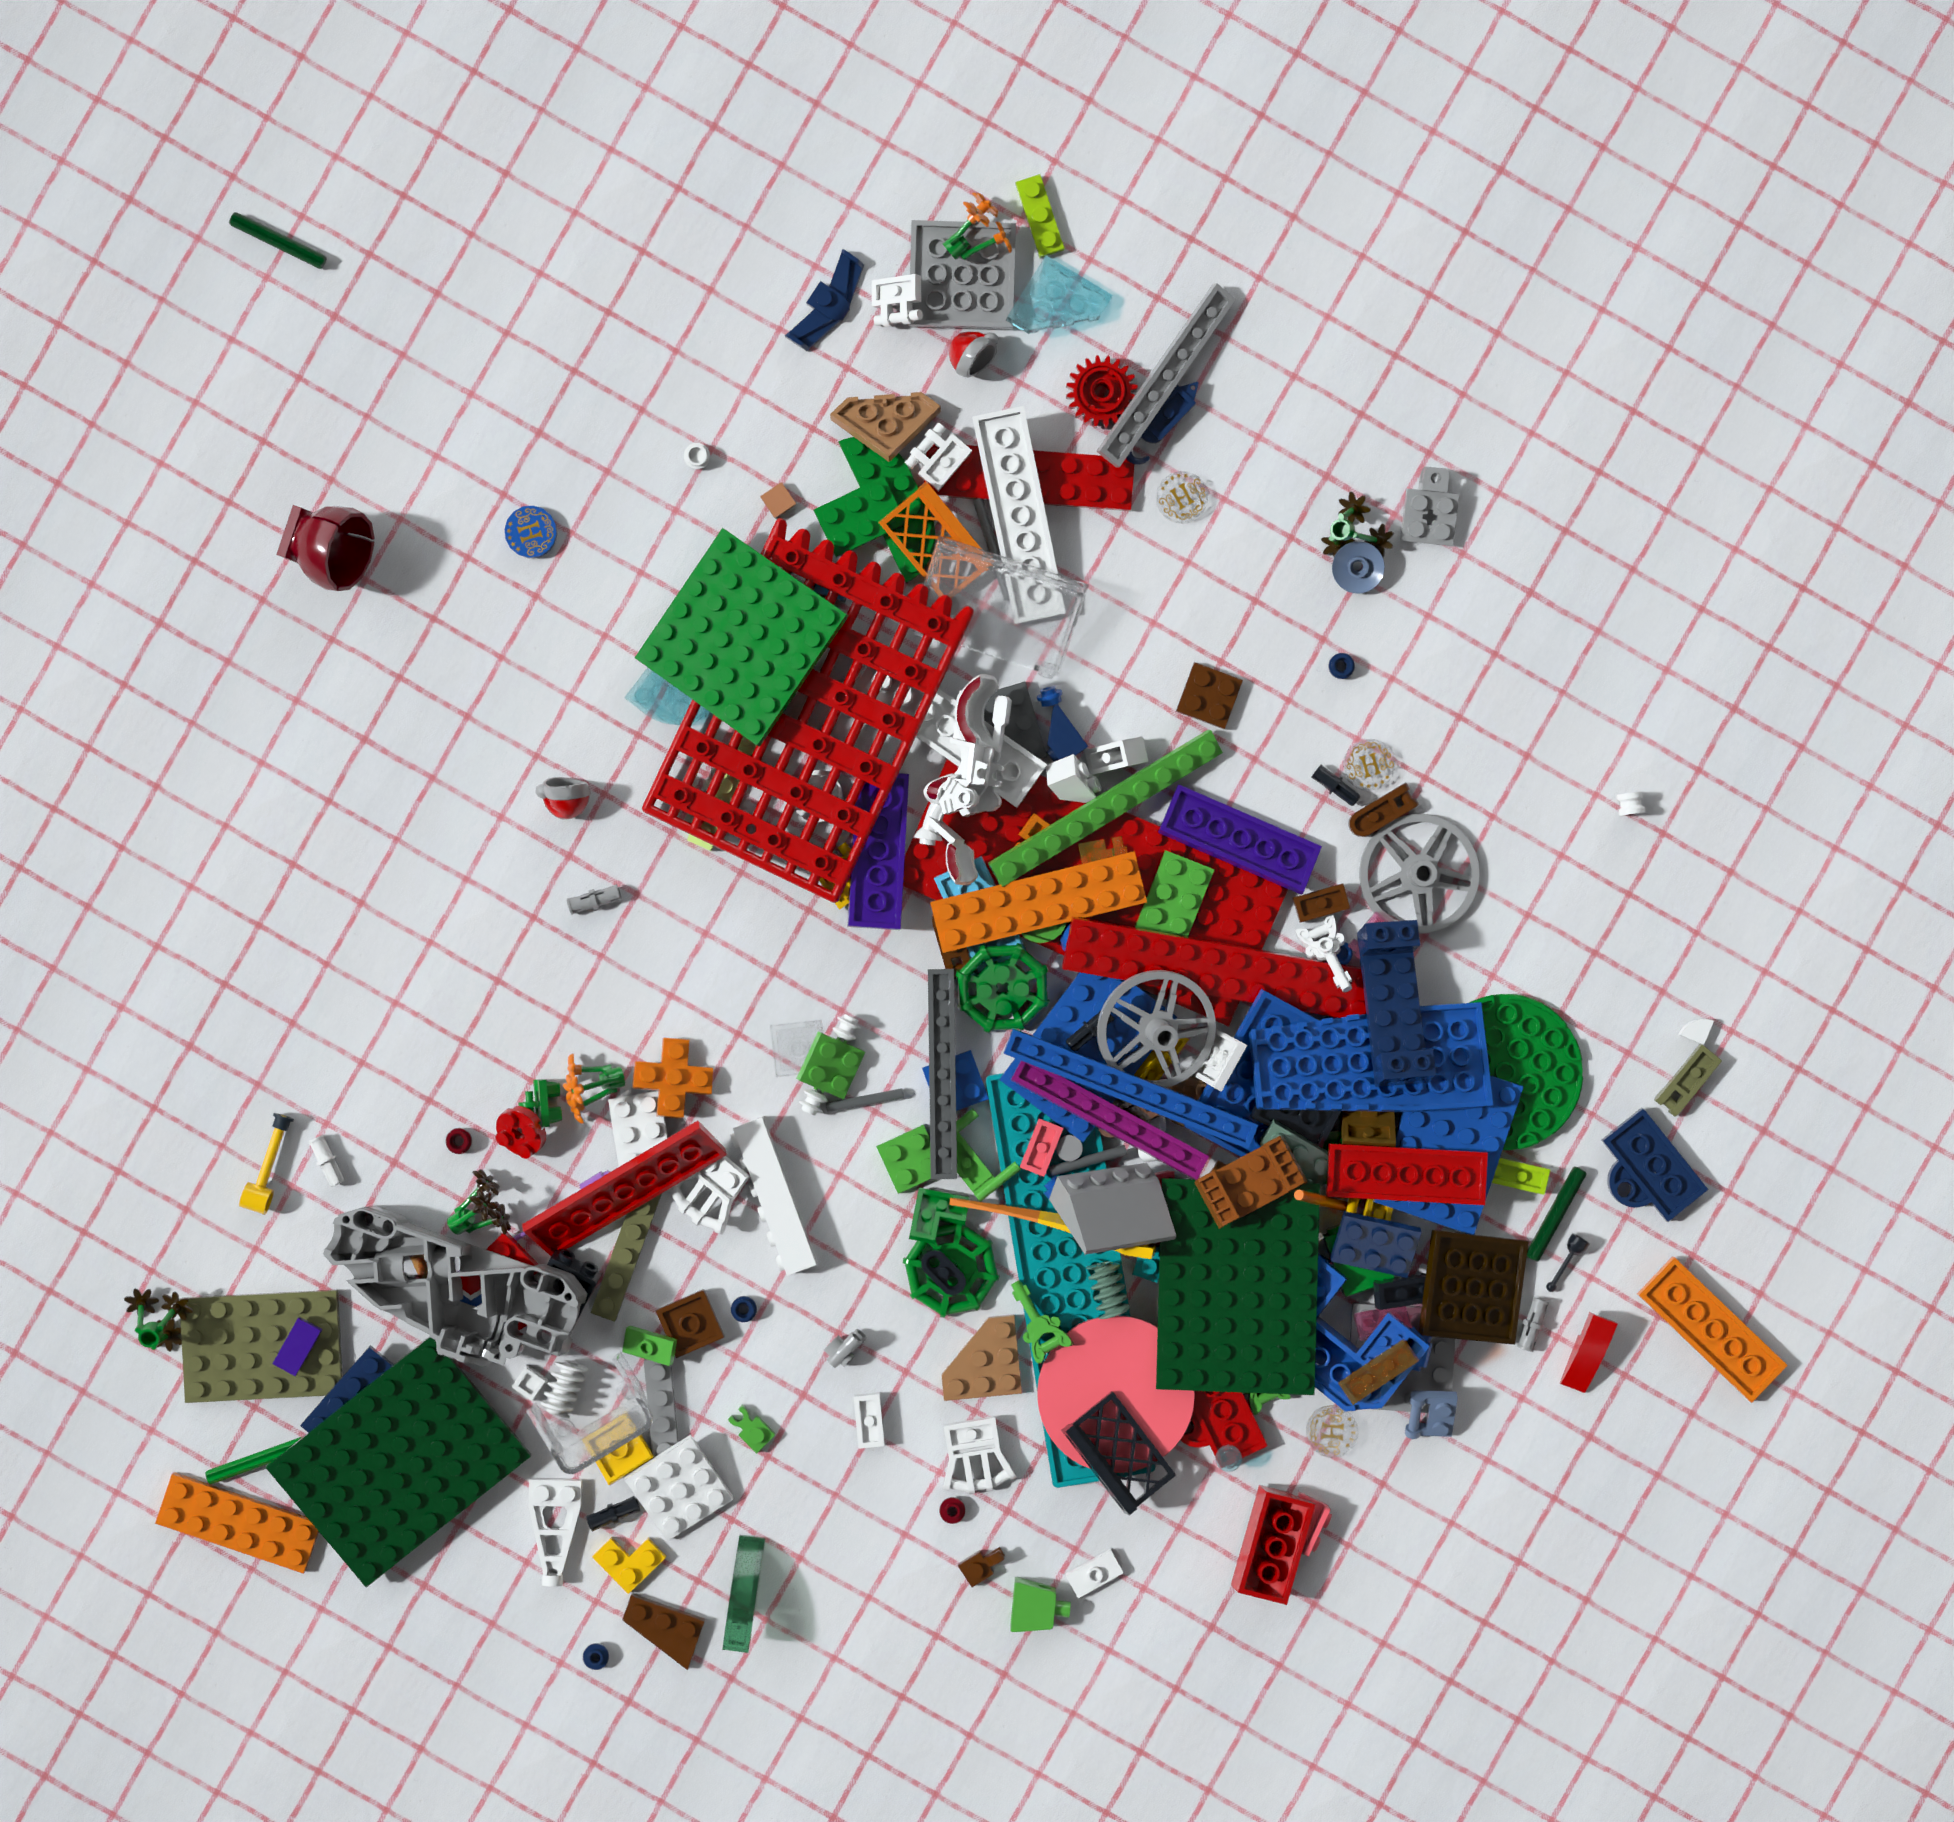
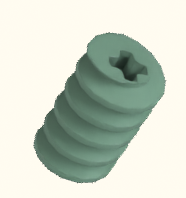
[1086,1261,1130,1319]

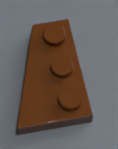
[622,1594,705,1670]

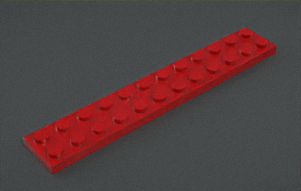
[1062,916,1366,1018]

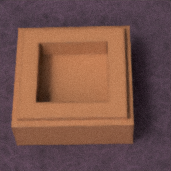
[760,482,797,519]

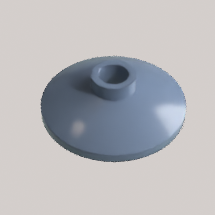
[1332,541,1385,594]

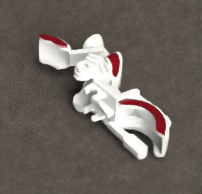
[914,674,1012,885]

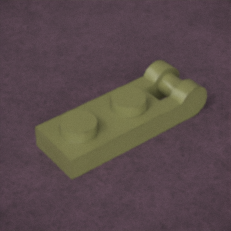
[1654,1044,1722,1117]

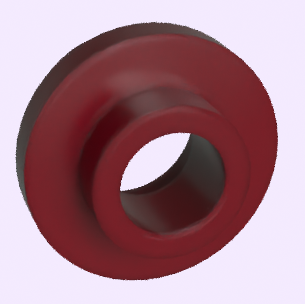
[446,1128,472,1154]
[939,1497,965,1524]

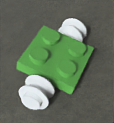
[796,1014,865,1116]

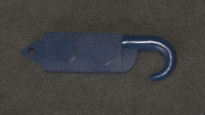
[1126,382,1199,465]

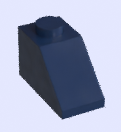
[1046,704,1088,762]

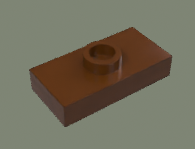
[1292,883,1350,923]

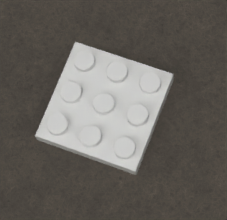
[624,1434,733,1541]

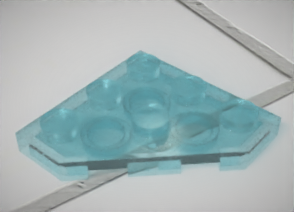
[1006,256,1113,334]

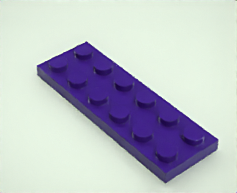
[847,773,909,930]
[1158,784,1322,895]

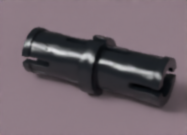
[586,1496,641,1532]

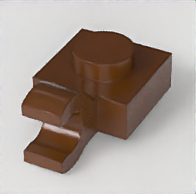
[958,1547,1005,1587]

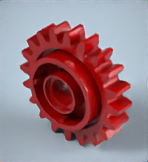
[1066,355,1138,429]

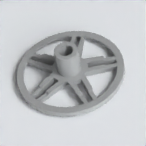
[1359,814,1480,934]
[1097,970,1216,1088]

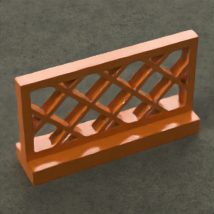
[878,482,994,598]

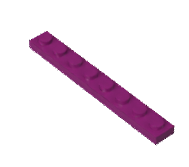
[1011,1061,1209,1180]

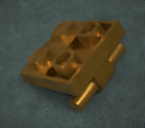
[1341,1111,1396,1147]

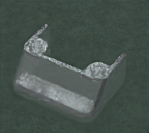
[526,1351,653,1474]

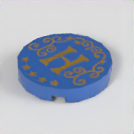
[504,506,557,558]

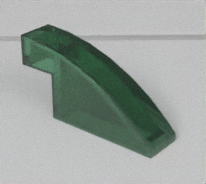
[722,1535,765,1653]

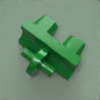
[518,1079,562,1127]

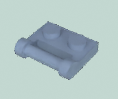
[1405,1390,1458,1439]

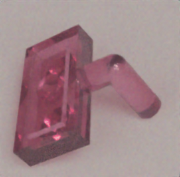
[1354,1306,1412,1341]

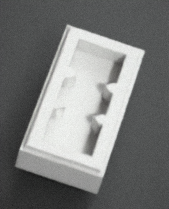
[1065,1549,1124,1598]

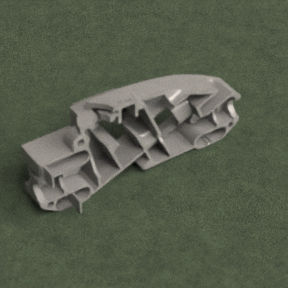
[323,1206,588,1366]

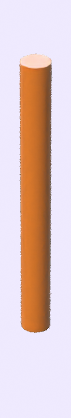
[1294,1190,1348,1211]

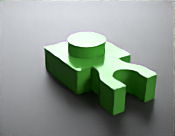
[728,1405,776,1454]

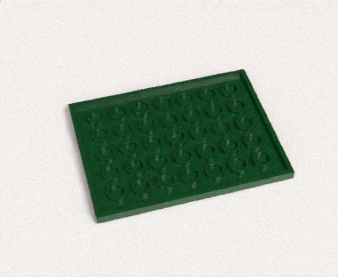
[1156,1178,1320,1395]
[266,1336,531,1588]

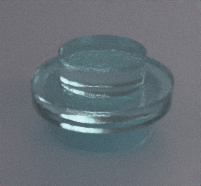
[1215,1445,1242,1472]

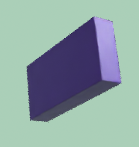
[272,1317,323,1376]

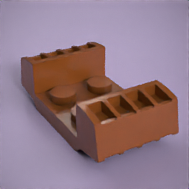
[1194,1135,1308,1229]

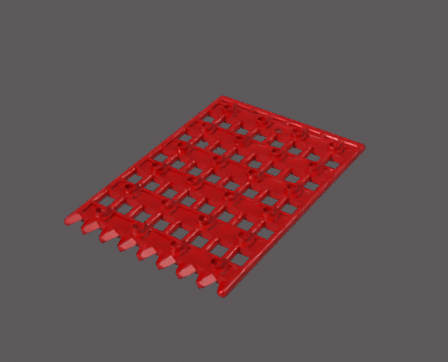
[642,518,974,903]

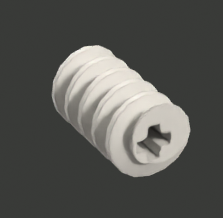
[540,1360,588,1419]

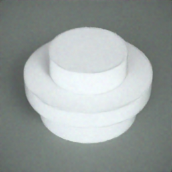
[684,443,710,469]

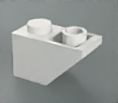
[1046,754,1101,803]

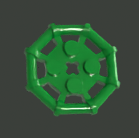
[956,943,1050,1033]
[902,1223,1000,1318]

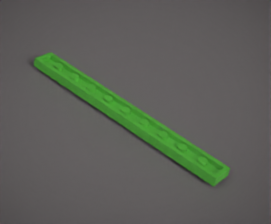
[988,730,1223,887]

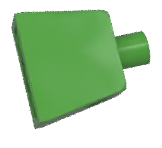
[1010,1577,1071,1632]

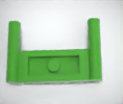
[956,1108,1021,1202]

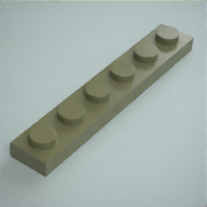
[591,1194,662,1322]

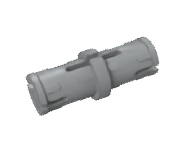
[567,884,622,915]
[1517,1297,1549,1352]

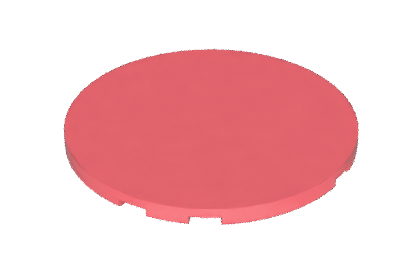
[1037,1315,1195,1473]

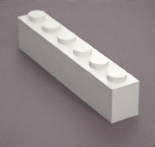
[730,1116,817,1276]

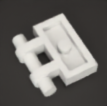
[872,274,923,327]
[904,423,972,491]

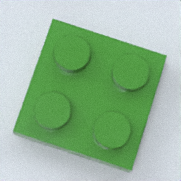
[876,1124,931,1194]

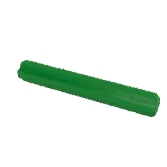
[205,1437,302,1484]

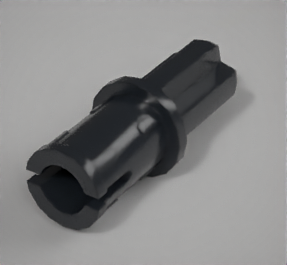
[1311,764,1360,806]
[1066,1010,1114,1052]

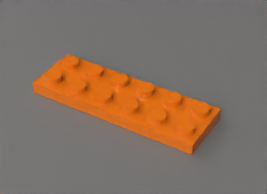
[1637,1256,1788,1403]
[155,1472,319,1574]

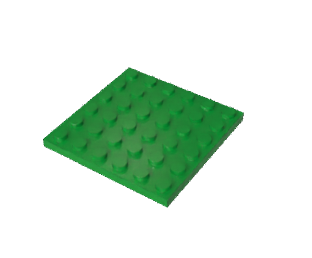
[635,528,849,747]

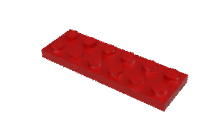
[1326,1143,1488,1205]

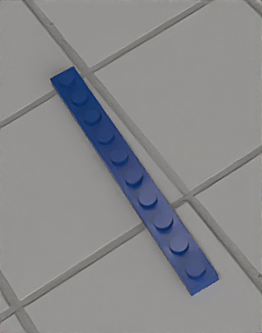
[1003,1028,1258,1149]

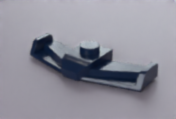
[785,249,864,352]

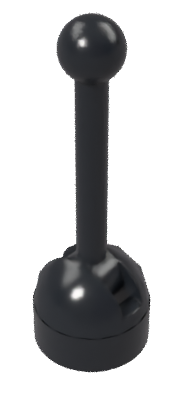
[1546,1233,1590,1292]

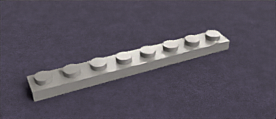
[1097,283,1236,467]

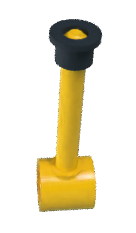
[239,1113,294,1215]

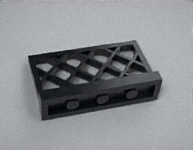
[1061,1391,1176,1516]

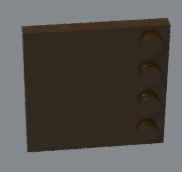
[1418,1230,1529,1345]

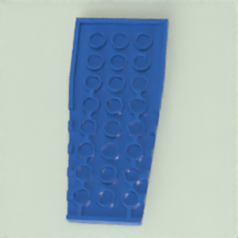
[1249,1002,1493,1112]

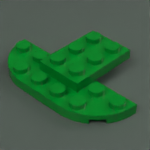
[813,437,935,583]

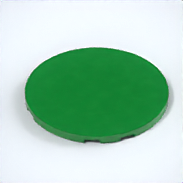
[1469,994,1583,1150]

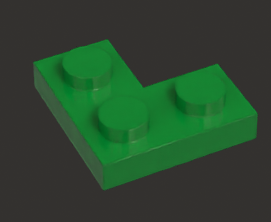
[909,1188,970,1244]

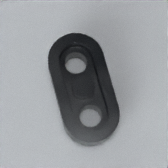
[921,1249,966,1295]

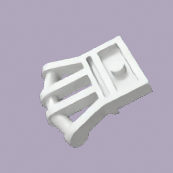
[666,1156,750,1234]
[942,1416,1017,1494]

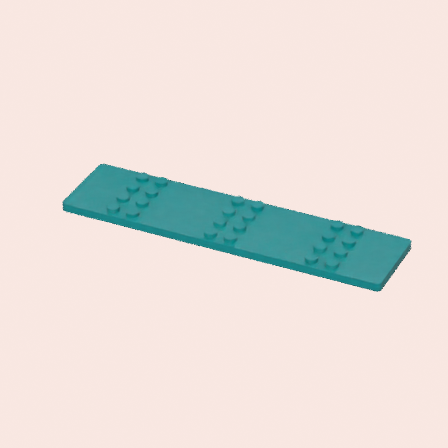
[986,1073,1156,1488]

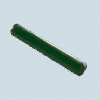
[229,212,327,269]
[1527,1166,1587,1262]

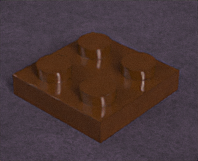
[1175,662,1243,729]
[655,1289,725,1358]

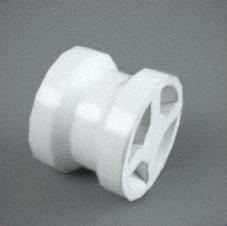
[1616,792,1645,816]

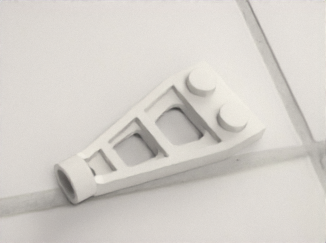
[528,1478,583,1587]

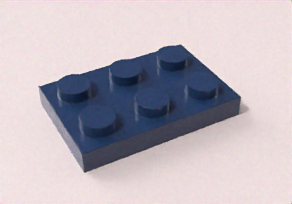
[1330,1211,1422,1278]

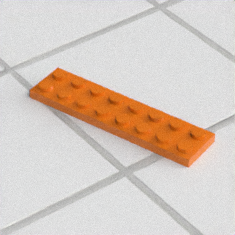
[930,851,1147,953]

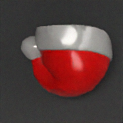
[949,332,998,378]
[535,777,591,820]

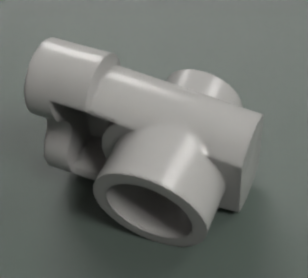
[824,1329,867,1368]

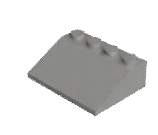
[1049,1163,1176,1255]

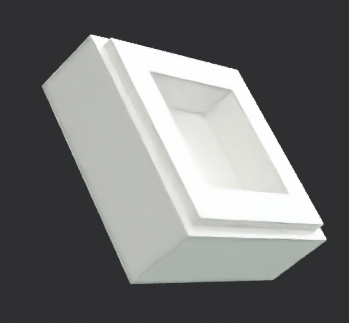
[512,1365,548,1402]

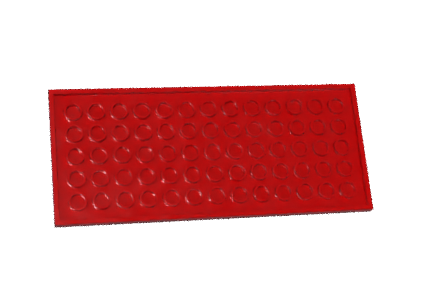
[903,759,1288,1027]

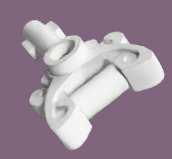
[1295,914,1352,992]

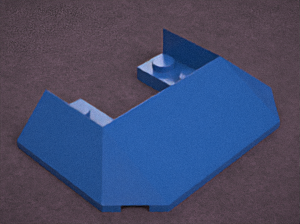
[1315,1253,1430,1412]

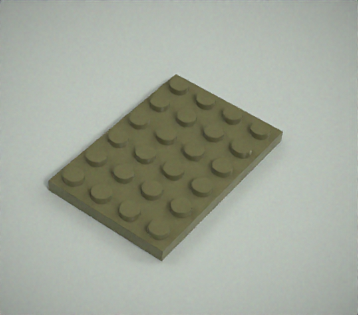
[179,1289,343,1403]

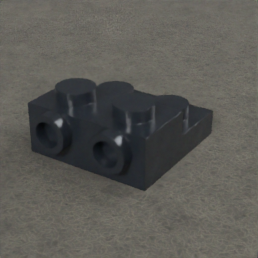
[538,1249,602,1320]

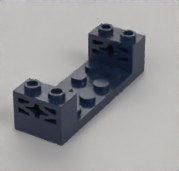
[1357,920,1436,1087]

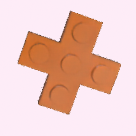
[632,1038,713,1119]

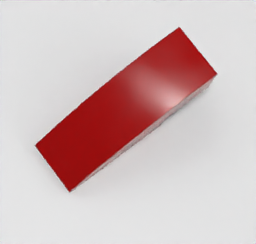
[1560,1312,1618,1393]

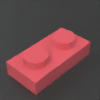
[1020,1118,1063,1177]

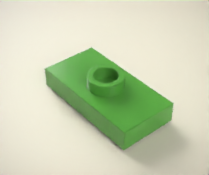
[622,1325,677,1366]

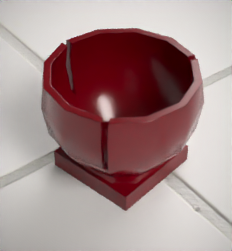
[276,505,375,591]

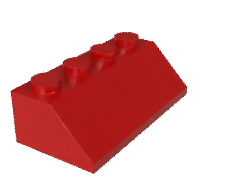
[1231,1485,1316,1605]

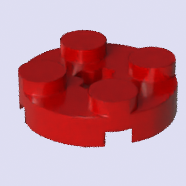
[495,1106,546,1159]

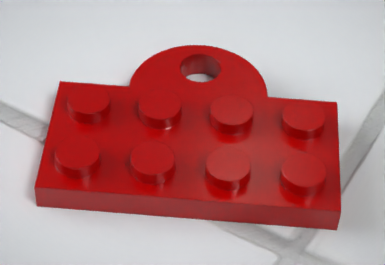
[1180,1391,1268,1468]

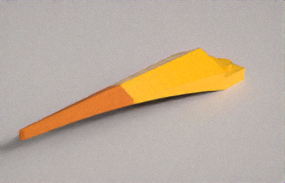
[949,1198,1157,1259]

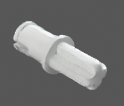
[308,1135,344,1187]

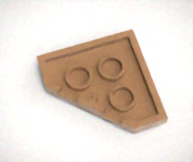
[830,392,941,462]
[942,1314,1022,1401]

